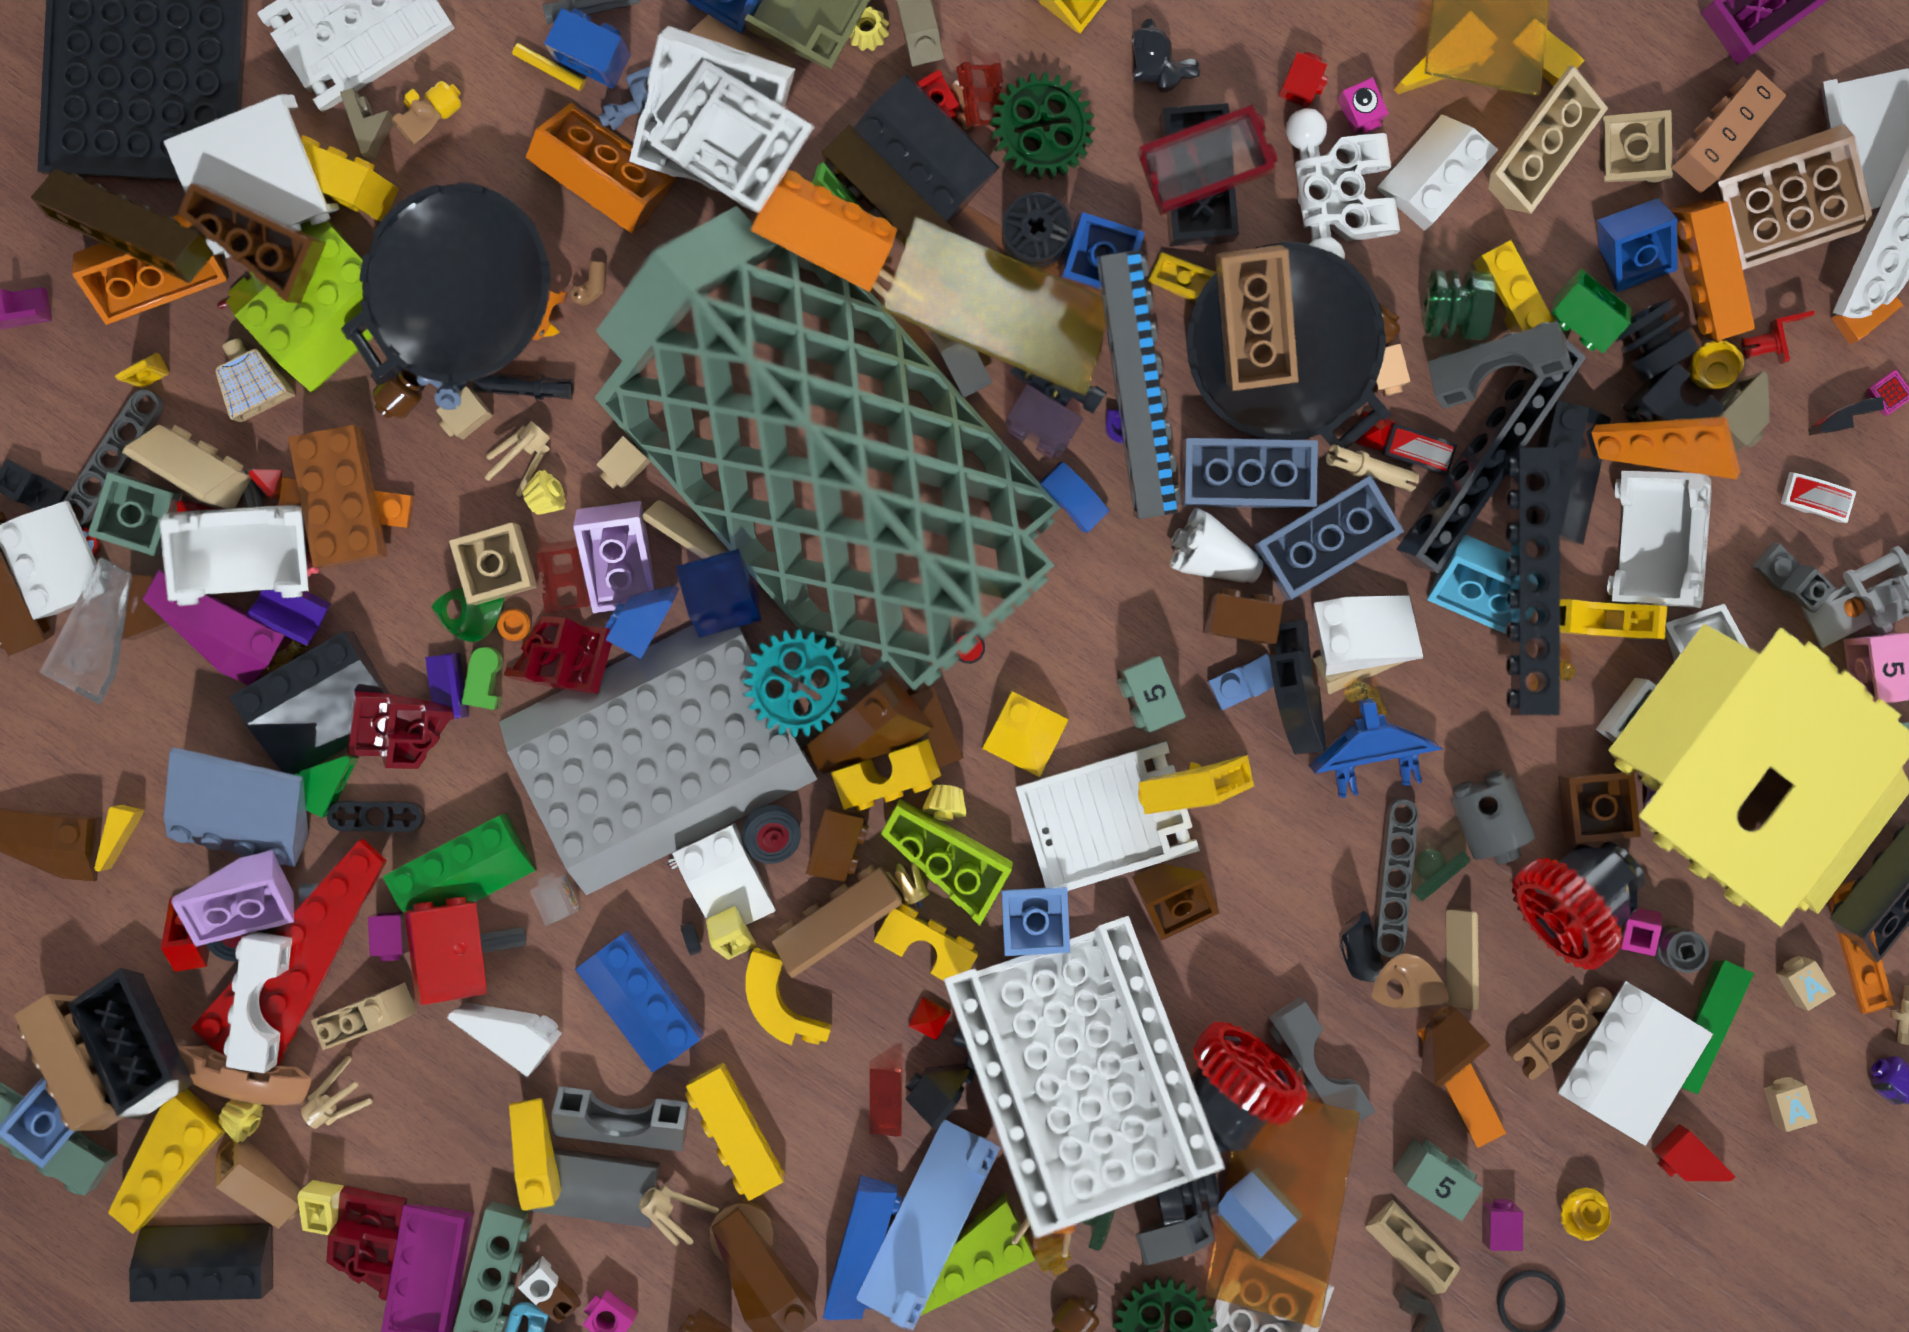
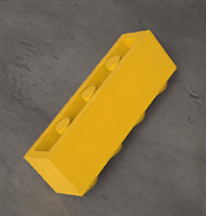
[685,1062,785,1201]

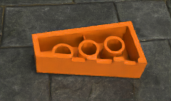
[1670,199,1755,341]

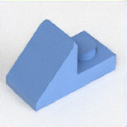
[1208,654,1274,710]

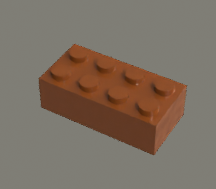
[288,425,388,569]

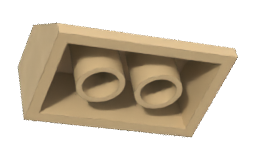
[123,424,252,509]

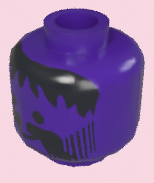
[1870,1056,1909,1105]

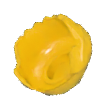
[1689,340,1744,390]
[1560,1187,1611,1241]

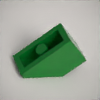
[295,755,359,818]

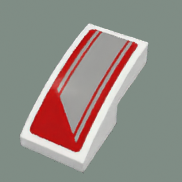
[1781,472,1856,523]

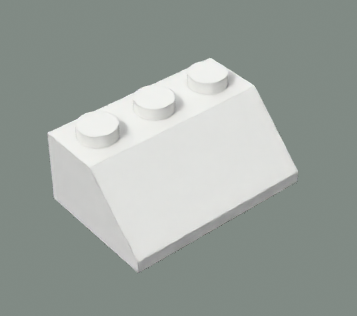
[1377,114,1498,231]
[0,501,109,620]

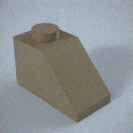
[896,0,944,66]

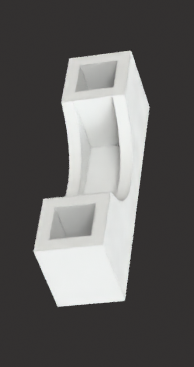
[224,932,292,1073]

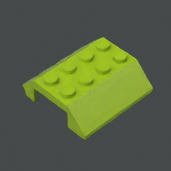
[226,220,373,393]

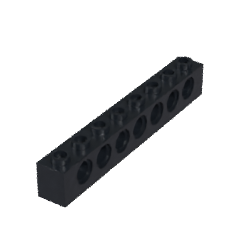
[1396,339,1586,574]
[1506,448,1560,716]

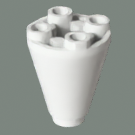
[1170,507,1263,583]

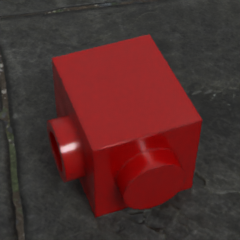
[1278,52,1329,108]

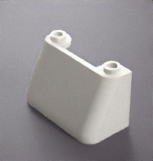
[1607,471,1711,608]
[160,505,309,605]

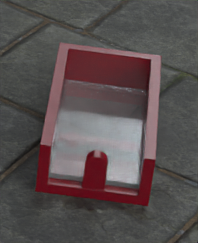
[1137,104,1278,215]

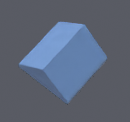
[1002,887,1070,956]
[0,1078,74,1168]
[1217,1166,1305,1260]

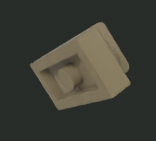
[340,88,394,161]

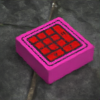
[1866,370,1909,416]

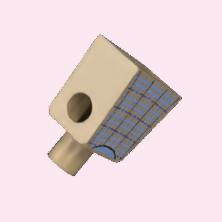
[215,338,296,422]

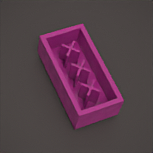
[1700,0,1828,65]

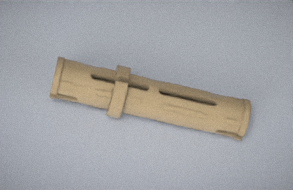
[1326,444,1419,492]

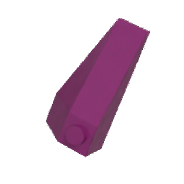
[142,569,284,685]

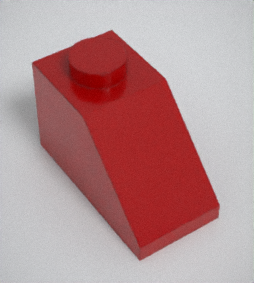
[161,896,210,972]
[1652,1124,1736,1181]

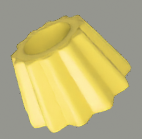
[849,6,889,51]
[522,470,567,515]
[922,784,966,821]
[218,1099,264,1143]

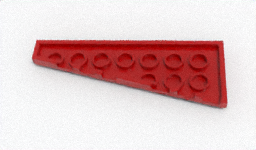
[191,839,387,1066]

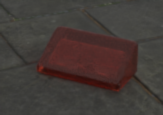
[870,1068,902,1137]

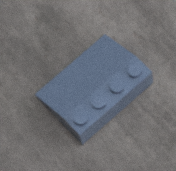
[164,747,309,867]

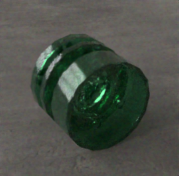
[1422,268,1495,341]

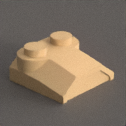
[1603,110,1673,182]

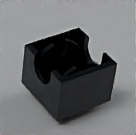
[1623,363,1724,423]

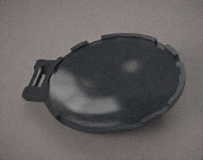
[341,182,551,385]
[1187,242,1392,449]

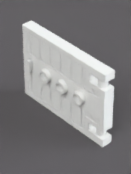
[257,0,455,113]
[1015,741,1200,891]

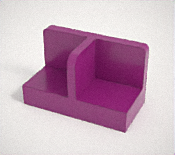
[0,287,52,330]

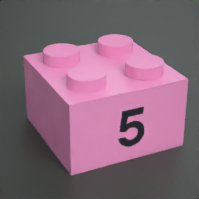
[1843,633,1909,703]

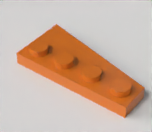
[1591,417,1740,479]

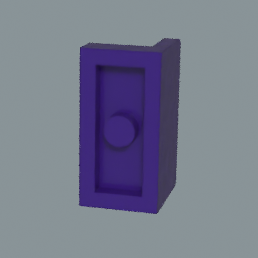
[247,589,331,645]
[425,653,469,719]

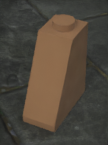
[216,1139,300,1229]

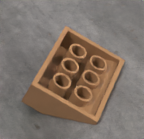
[1714,124,1874,270]

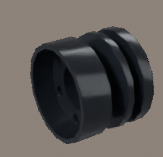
[1001,193,1071,271]
[1615,297,1703,382]
[1156,1172,1219,1226]

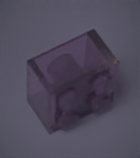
[1005,384,1084,459]

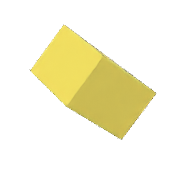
[706,906,757,960]
[297,1180,344,1235]

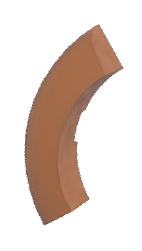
[177,1045,312,1106]

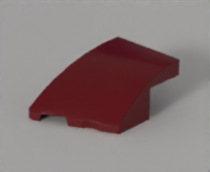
[503,616,612,694]
[347,691,454,769]
[326,1186,407,1301]

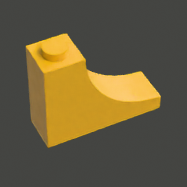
[1138,755,1254,815]

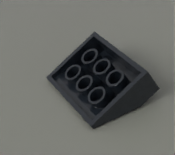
[229,631,390,775]

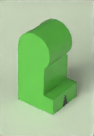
[462,647,503,710]

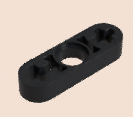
[327,801,425,832]

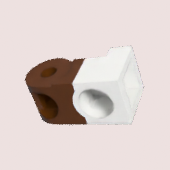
[518,1256,581,1324]

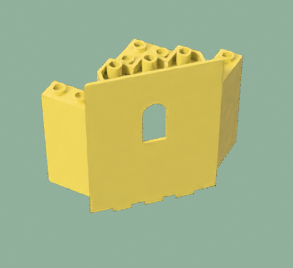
[1608,624,1909,927]

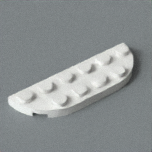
[1833,147,1909,318]

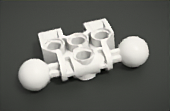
[1286,108,1400,260]

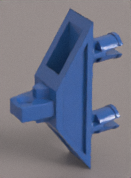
[1309,698,1443,798]

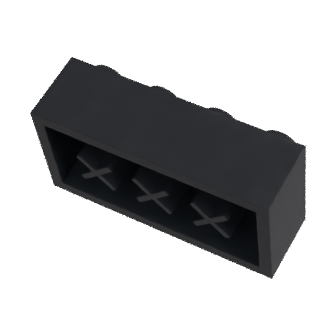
[1159,103,1239,247]
[67,968,194,1120]

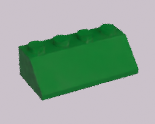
[382,813,536,913]

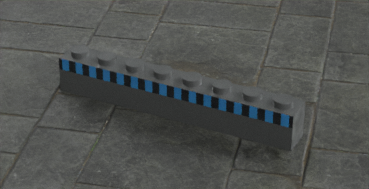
[1096,250,1181,519]

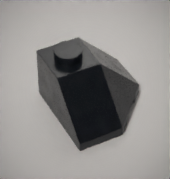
[905,1063,976,1131]

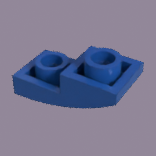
[1039,462,1110,533]

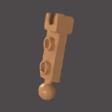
[1507,987,1613,1080]

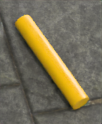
[512,43,586,91]

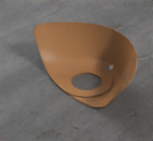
[1371,953,1449,1009]

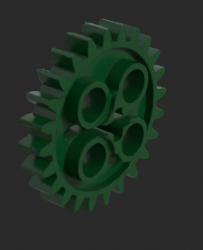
[989,72,1095,180]
[1112,1276,1218,1332]

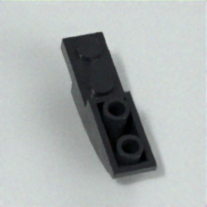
[1269,620,1326,755]

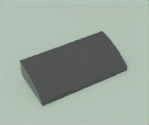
[525,1148,660,1228]

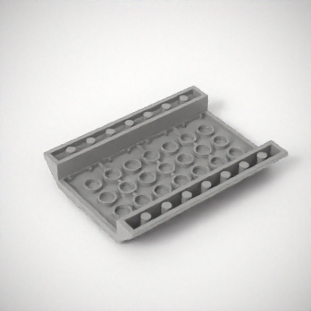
[499,606,818,895]

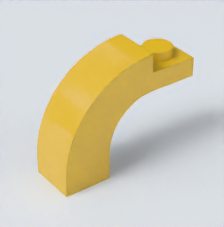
[1560,599,1667,639]
[746,947,832,1045]

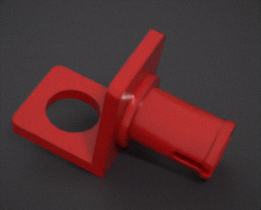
[1741,310,1815,364]

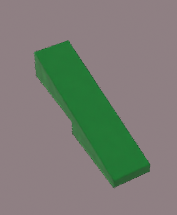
[1681,960,1755,1094]

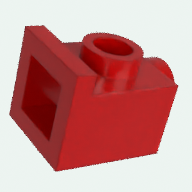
[916,69,959,120]

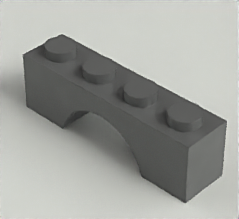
[1428,321,1573,409]
[1268,997,1376,1132]
[552,1087,688,1152]

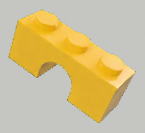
[1473,240,1554,333]
[831,739,941,811]
[874,903,978,981]

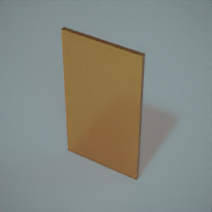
[1205,1099,1360,1328]

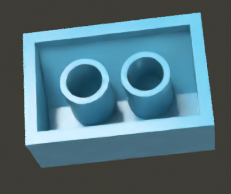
[1427,534,1538,634]

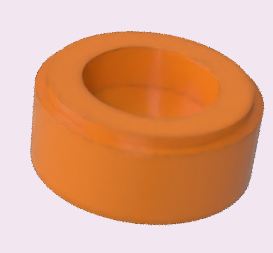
[497,608,532,641]

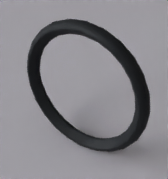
[1497,1270,1566,1332]

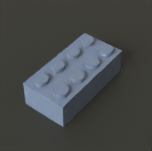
[1181,438,1318,509]
[1252,475,1404,601]

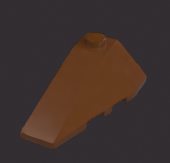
[802,675,934,773]
[0,808,102,881]
[712,1208,817,1332]

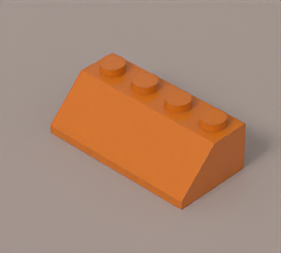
[525,103,677,234]
[751,170,897,292]
[72,214,228,325]

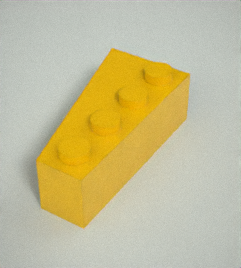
[300,135,399,222]
[108,1088,225,1234]

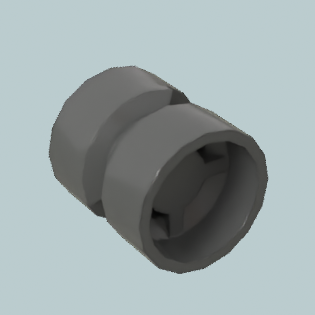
[1655,925,1709,973]

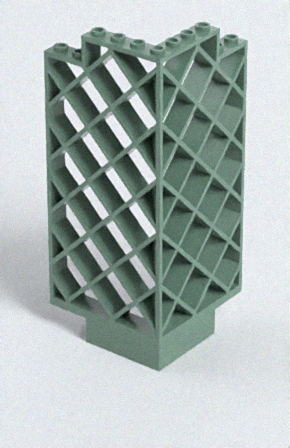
[594,206,1061,691]

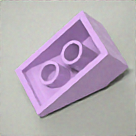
[573,501,656,613]
[172,850,294,946]

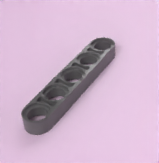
[63,390,164,528]
[1373,799,1419,958]

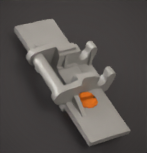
[1801,546,1909,648]

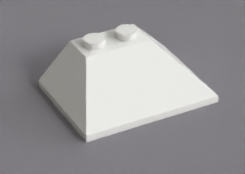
[650,59,814,213]

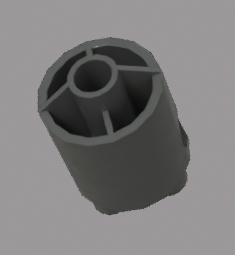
[1449,769,1536,864]

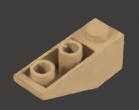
[311,982,417,1050]

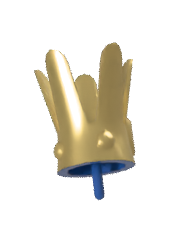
[886,862,929,908]

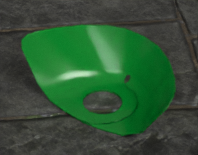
[431,588,505,642]

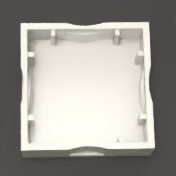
[629,26,795,192]

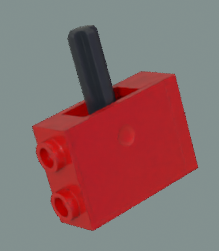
[404,896,526,1005]

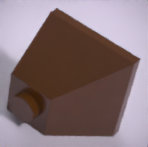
[1132,863,1219,941]
[1421,1005,1491,1088]

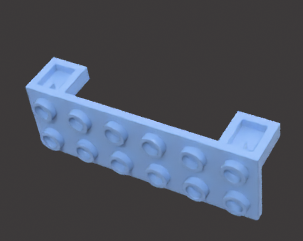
[857,1120,1001,1330]

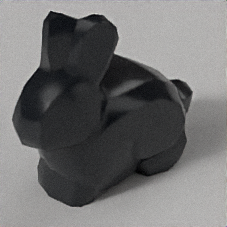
[1132,18,1201,93]

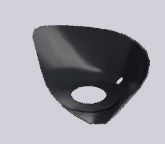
[1339,911,1383,982]

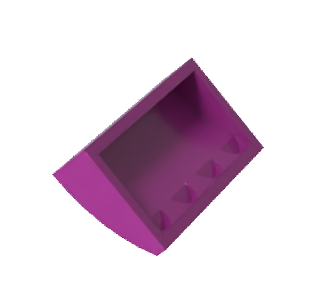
[381,1204,474,1332]

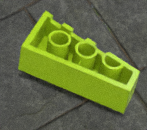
[881,799,1013,925]
[920,1192,1035,1316]

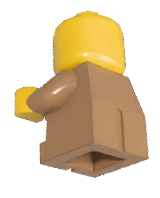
[391,81,462,148]

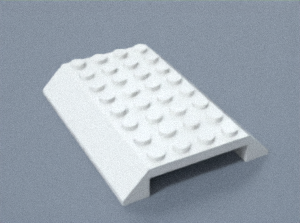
[944,916,1224,1238]

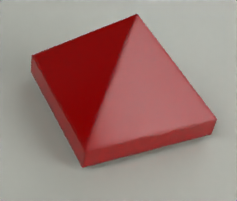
[1354,412,1395,452]
[248,469,282,499]
[908,997,951,1041]

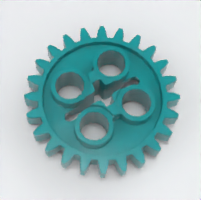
[742,630,850,737]

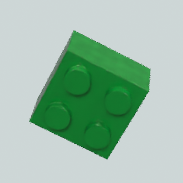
[1551,268,1632,354]

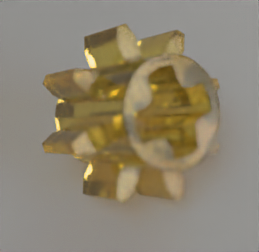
[1033,1233,1073,1277]

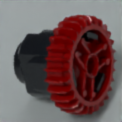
[1512,842,1645,970]
[1190,1021,1307,1153]

